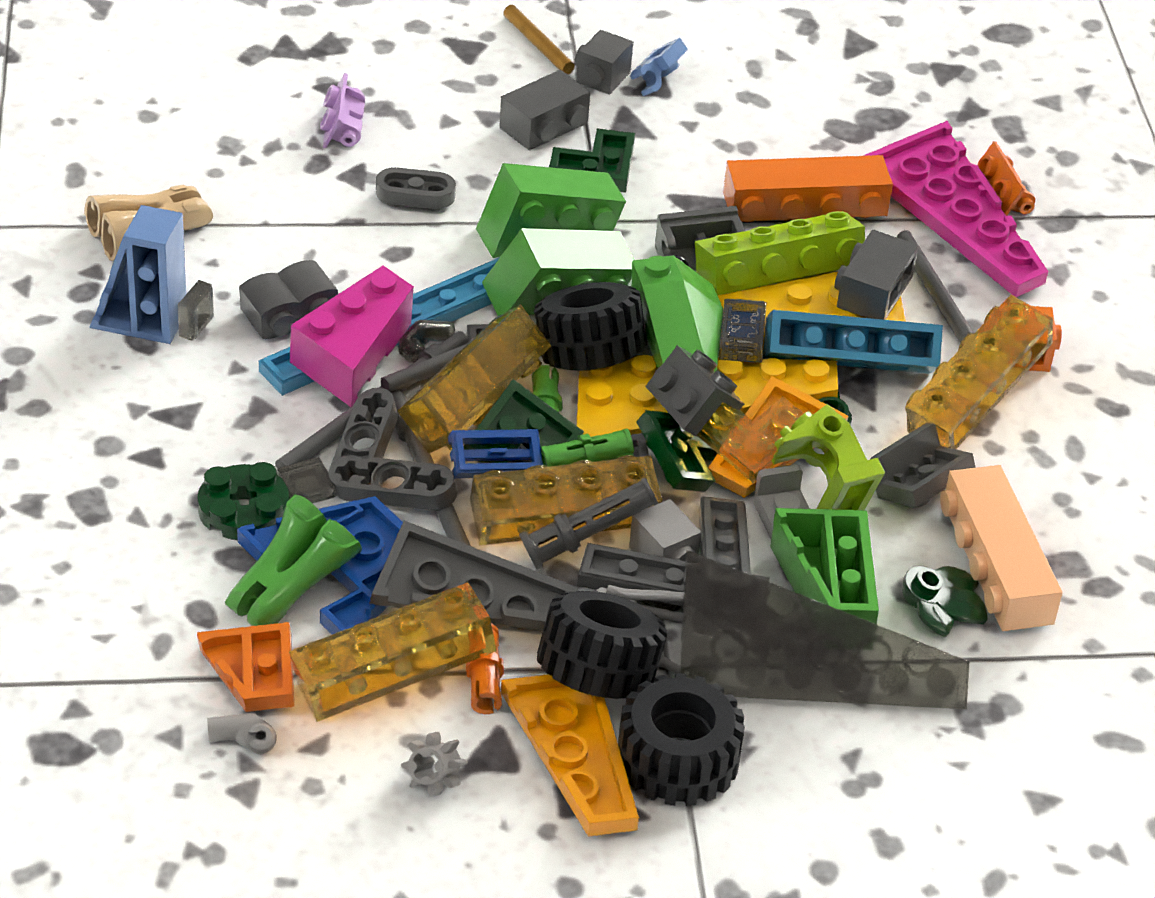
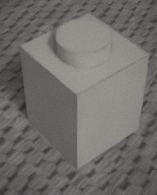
[629,499,702,564]

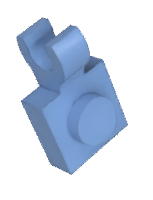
[630,37,688,96]

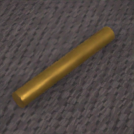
[503,4,575,75]

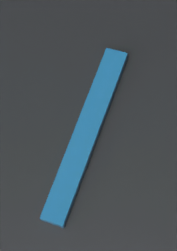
[258,257,500,396]

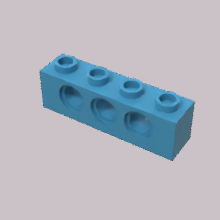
[763,310,943,374]

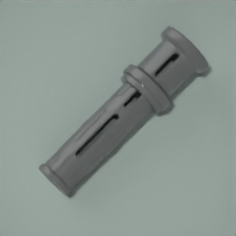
[519,478,658,571]

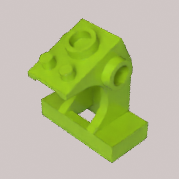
[772,404,885,510]

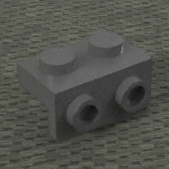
[646,345,744,437]
[870,422,976,508]

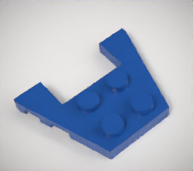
[237,496,403,648]

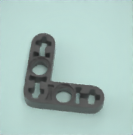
[328,388,458,510]

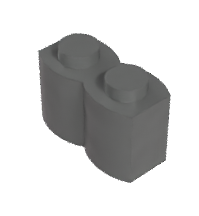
[239,260,338,339]

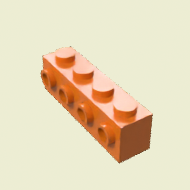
[723,155,893,222]

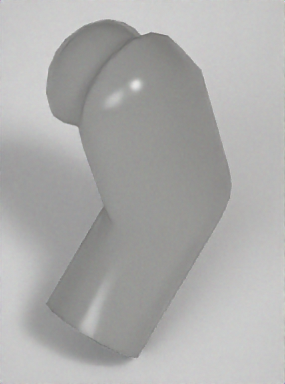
[207,713,277,754]

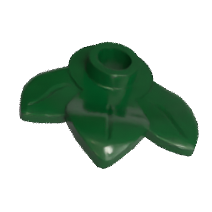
[902,566,988,637]

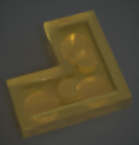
[697,396,804,483]

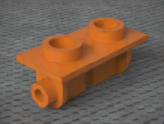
[977,141,1035,216]

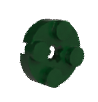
[197,462,289,540]

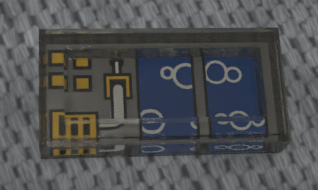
[718,299,767,363]

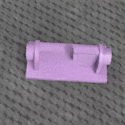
[320,73,365,148]

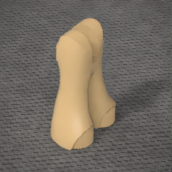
[84,184,213,261]

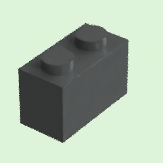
[499,70,590,150]
[834,229,919,320]

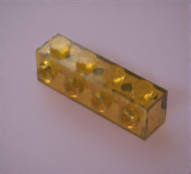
[905,295,1053,449]
[397,305,551,453]
[470,455,663,546]
[289,582,497,722]

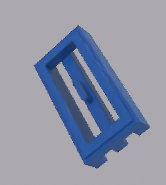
[448,429,544,479]

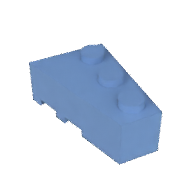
[89,205,187,344]

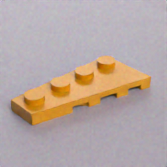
[501,674,639,837]

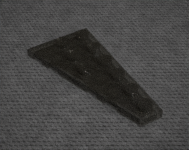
[679,549,970,709]

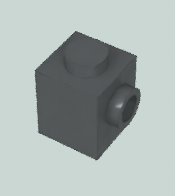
[575,29,634,95]

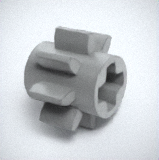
[401,732,468,796]

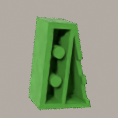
[770,508,879,650]

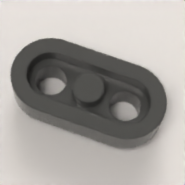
[376,167,456,210]

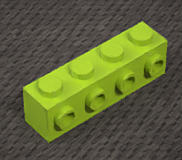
[695,211,865,295]

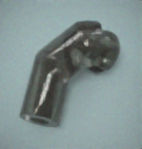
[398,320,455,363]

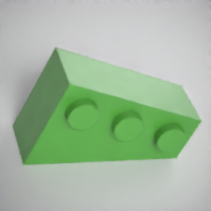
[476,163,626,258]
[482,228,635,322]

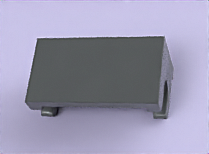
[655,206,745,271]

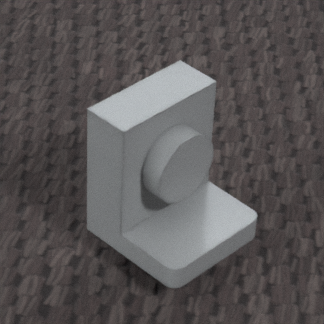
[753,464,810,539]

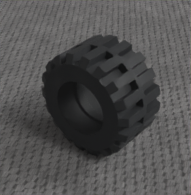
[534,282,647,371]
[536,591,668,699]
[618,673,745,806]

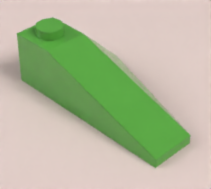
[632,255,723,372]

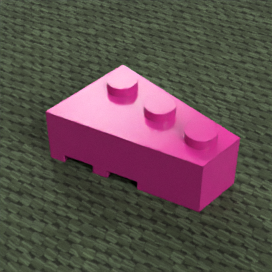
[290,265,414,407]

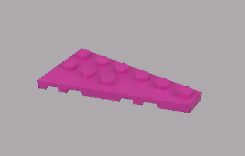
[863,120,1048,298]

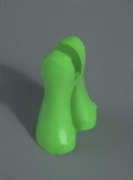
[225,494,362,626]

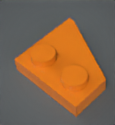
[197,622,295,712]

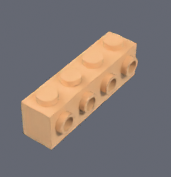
[940,465,1063,631]

